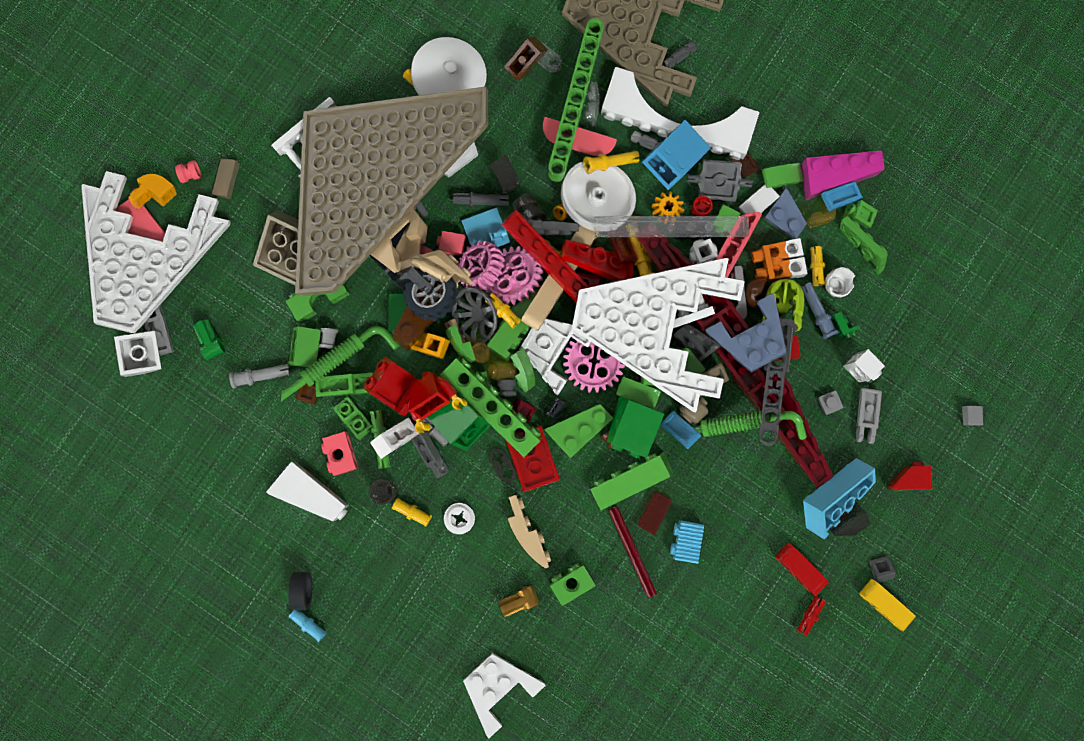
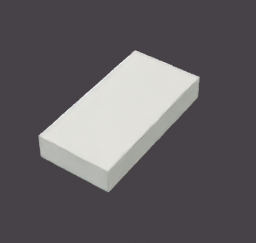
[738,185,780,215]

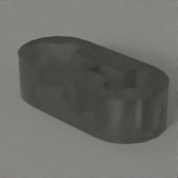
[489,449,516,482]

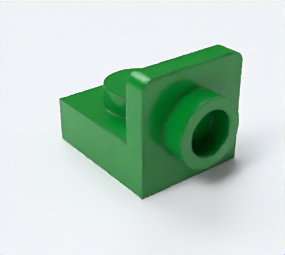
[831,312,860,339]

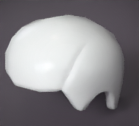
[825,267,855,298]

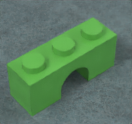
[286,284,350,323]

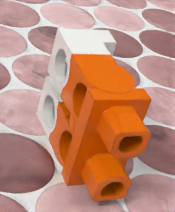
[751,238,807,282]

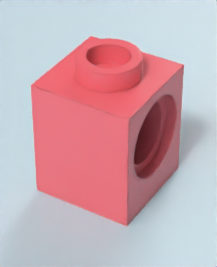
[436,231,466,257]

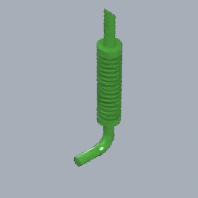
[281,326,400,402]
[692,410,807,440]

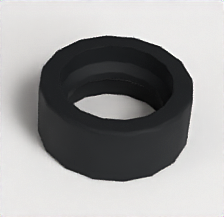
[288,572,313,610]

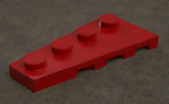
[561,240,634,282]

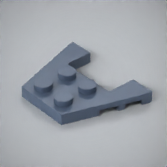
[705,294,786,372]

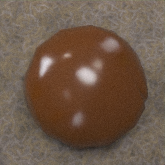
[745,279,769,308]

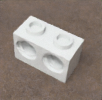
[843,349,884,383]
[370,417,419,458]

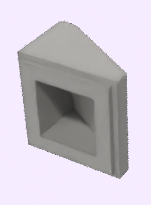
[962,406,983,426]

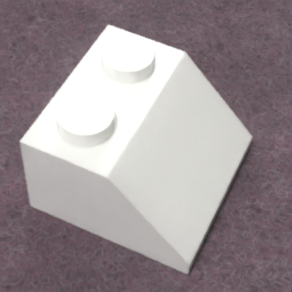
[114,331,162,377]

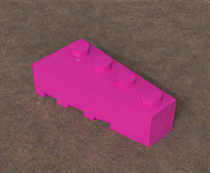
[801,151,884,201]

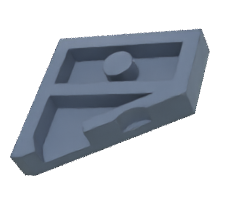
[764,189,807,240]

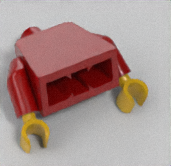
[407,372,467,433]

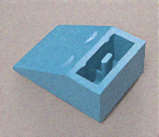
[642,120,711,190]

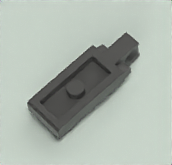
[411,429,449,479]

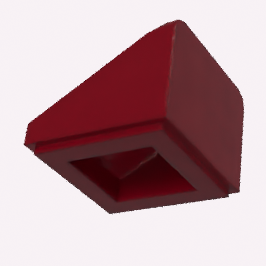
[512,398,536,424]

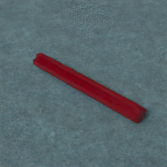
[609,506,657,598]

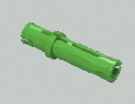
[370,410,391,469]

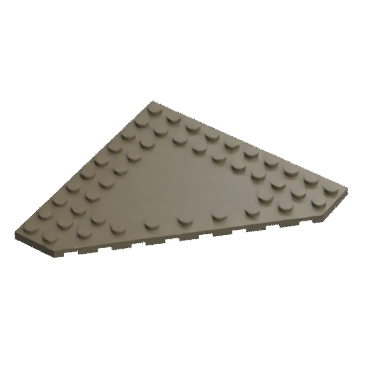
[295,86,488,296]

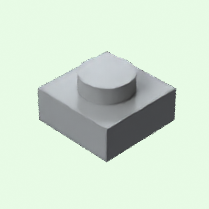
[817,390,843,415]

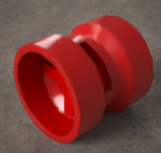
[691,196,712,219]

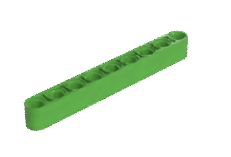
[548,18,604,182]

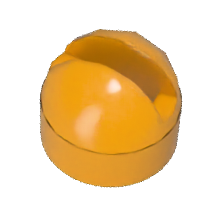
[553,204,568,221]

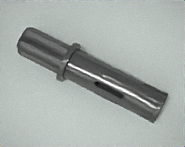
[452,192,509,207]

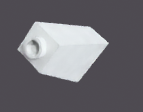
[267,462,349,521]

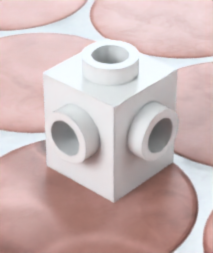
[689,238,718,265]

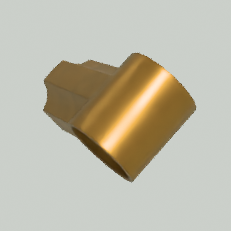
[498,584,540,617]

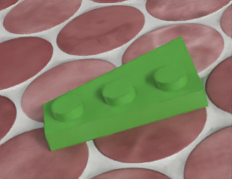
[840,216,888,275]

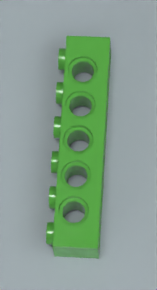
[440,357,542,457]

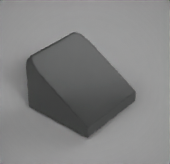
[869,556,896,583]

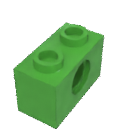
[550,563,596,606]

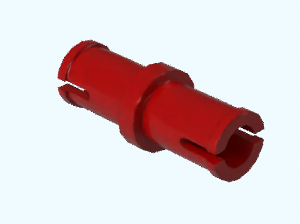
[796,596,826,637]

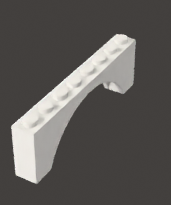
[601,67,759,160]

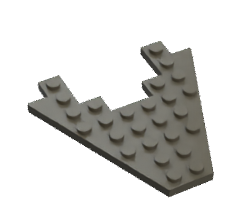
[562,0,724,107]

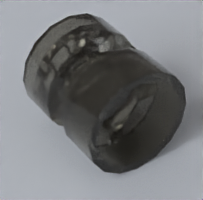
[512,193,547,222]
[369,479,398,505]

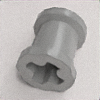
[319,328,338,349]

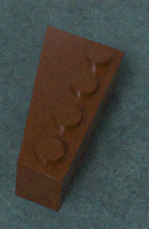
[393,282,459,352]

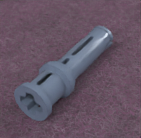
[801,282,839,340]

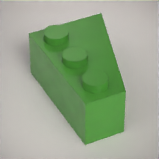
[544,404,613,458]

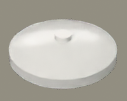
[411,37,487,95]
[561,162,636,232]

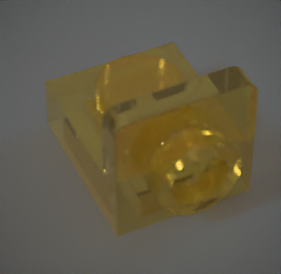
[807,203,836,228]

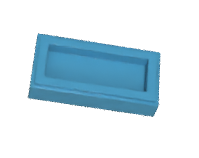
[821,181,863,211]
[660,411,701,450]

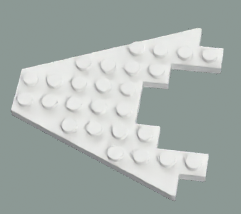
[82,171,230,334]
[572,258,745,412]

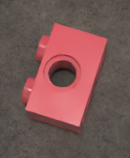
[321,432,359,476]

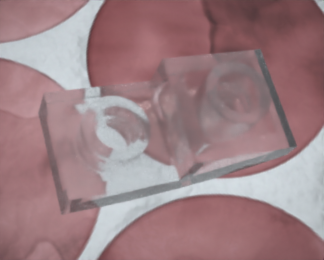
[584,82,600,127]

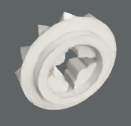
[444,503,475,534]

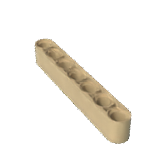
[521,225,600,331]

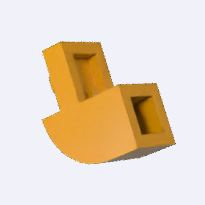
[129,174,177,210]
[411,333,450,360]

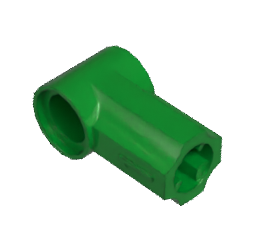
[193,319,225,360]

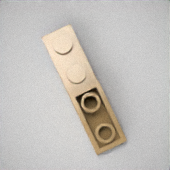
[508,494,551,568]

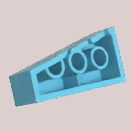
[803,458,876,539]

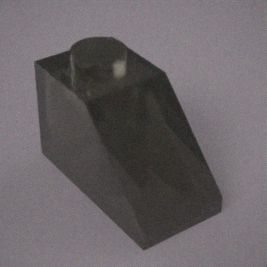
[490,155,519,194]

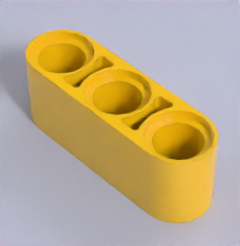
[859,579,916,632]

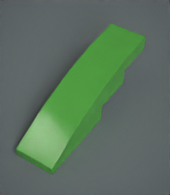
[315,373,373,397]

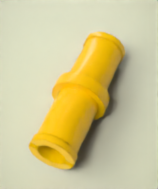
[810,246,825,286]
[485,293,521,328]
[392,498,432,527]

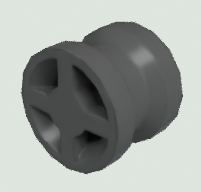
[497,380,516,397]

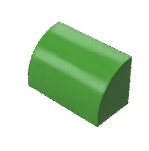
[289,326,321,368]

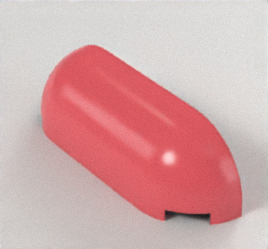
[543,117,617,157]
[716,211,762,278]

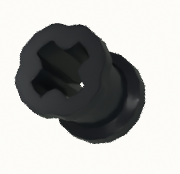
[543,396,568,422]

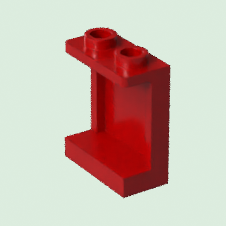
[363,357,420,417]

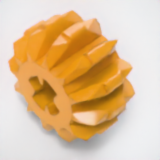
[652,192,684,225]

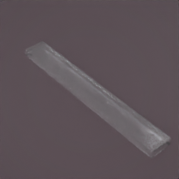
[594,216,749,237]

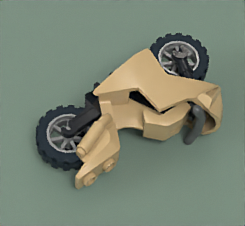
[369,201,473,321]

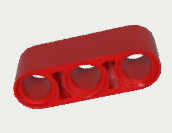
[775,542,829,596]

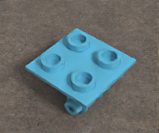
[462,208,510,247]

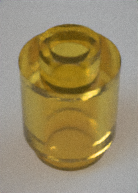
[487,361,517,380]

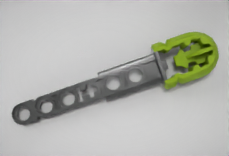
[759,279,804,446]

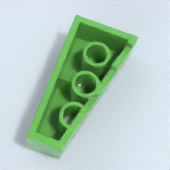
[487,287,539,362]
[590,452,674,510]

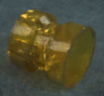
[472,343,490,363]

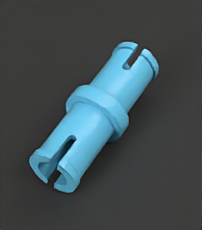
[289,610,327,642]

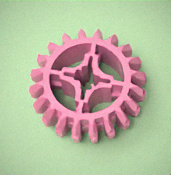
[457,240,505,290]

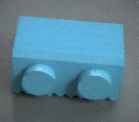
[670,520,704,564]

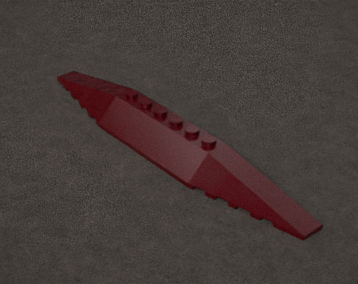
[635,224,833,488]

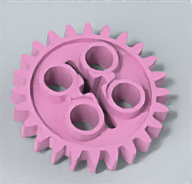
[486,246,544,305]
[563,340,625,393]

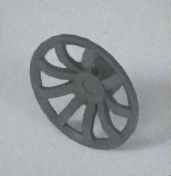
[452,287,497,344]

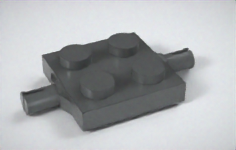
[687,159,753,201]
[528,220,579,235]

